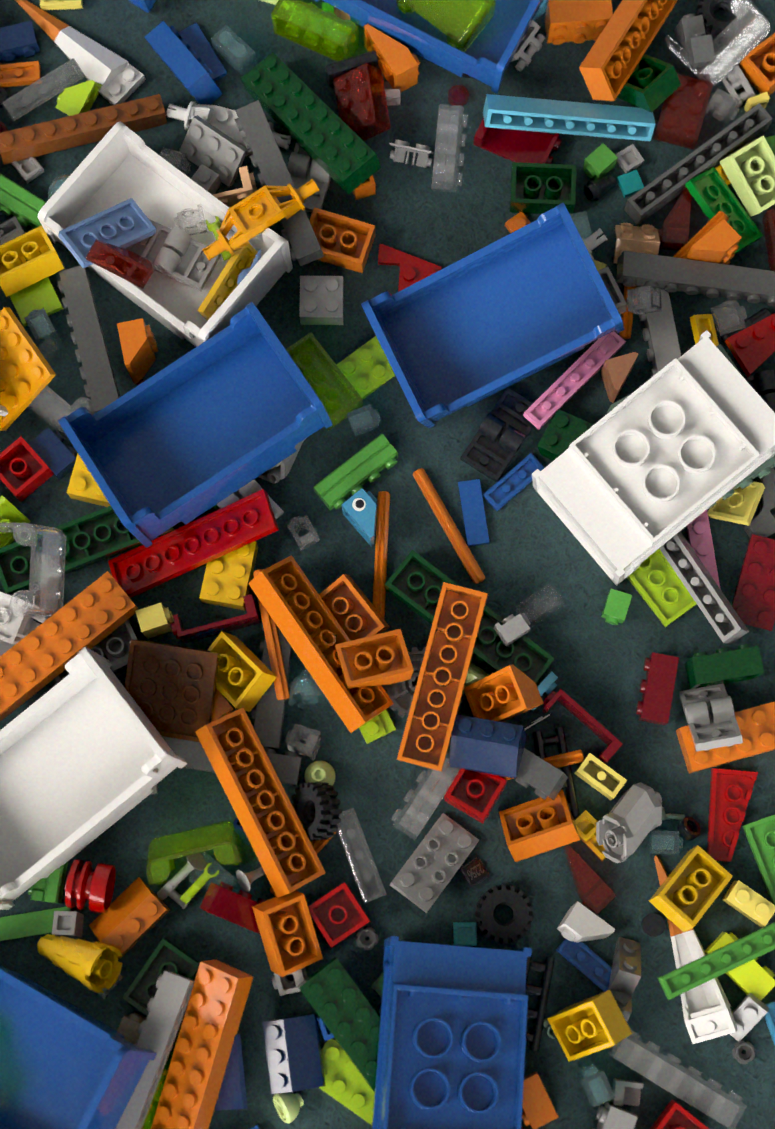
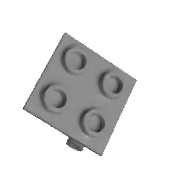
[389,140,434,168]

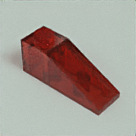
[658,188,692,251]
[85,239,154,289]
[563,844,617,915]

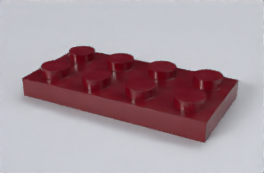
[731,534,775,631]

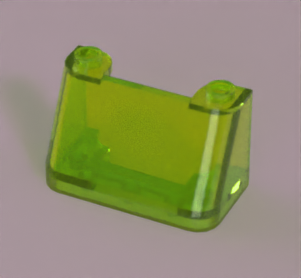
[396,0,496,52]
[146,821,245,886]

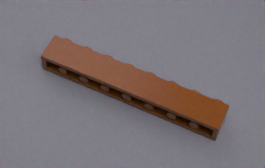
[0,94,167,164]

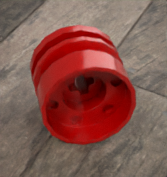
[65,859,116,913]

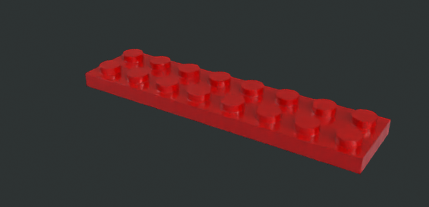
[108,489,279,598]

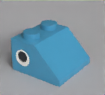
[342,488,377,547]

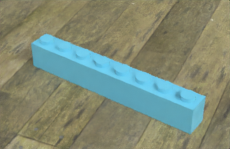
[483,94,655,141]

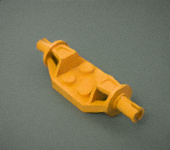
[202,178,320,261]

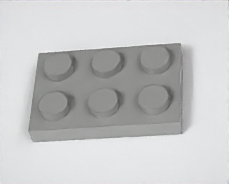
[179,115,248,187]

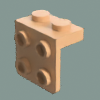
[213,166,257,208]
[613,223,660,263]

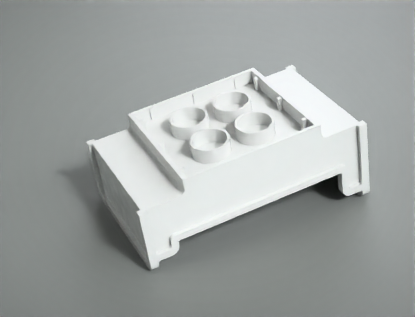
[38,121,293,347]
[532,330,775,585]
[0,647,187,910]

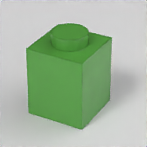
[583,143,618,180]
[601,589,632,625]

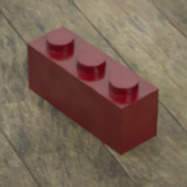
[636,652,679,726]
[200,881,266,934]

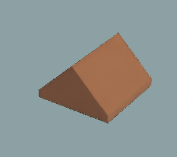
[601,352,639,403]

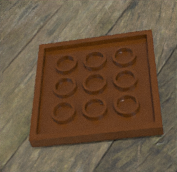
[125,639,220,742]

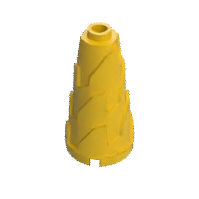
[37,934,122,993]

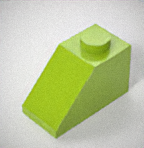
[55,80,102,116]

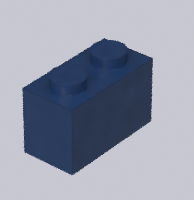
[0,21,40,62]
[28,427,77,480]

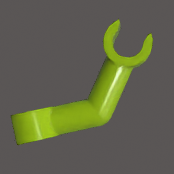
[205,216,232,261]
[179,862,219,904]

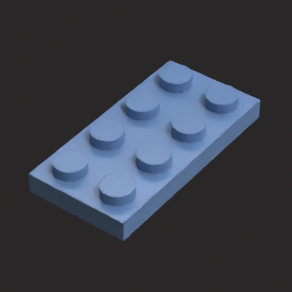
[58,198,156,268]

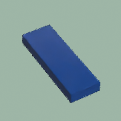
[178,23,227,81]
[482,453,545,511]
[458,479,490,547]
[556,938,612,992]

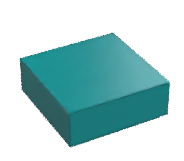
[616,170,644,198]
[453,922,477,946]

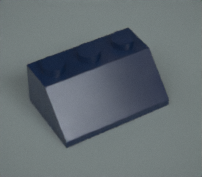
[450,714,527,779]
[262,1014,325,1094]
[214,1034,248,1110]

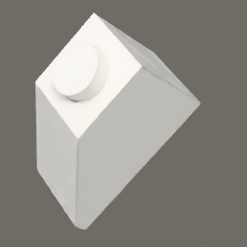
[557,902,615,943]

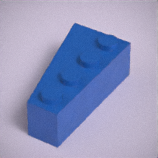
[145,21,222,105]

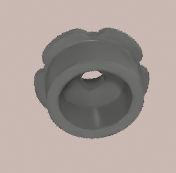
[356,927,379,950]
[732,1040,755,1064]

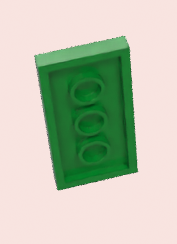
[685,167,763,254]

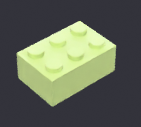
[719,135,775,217]

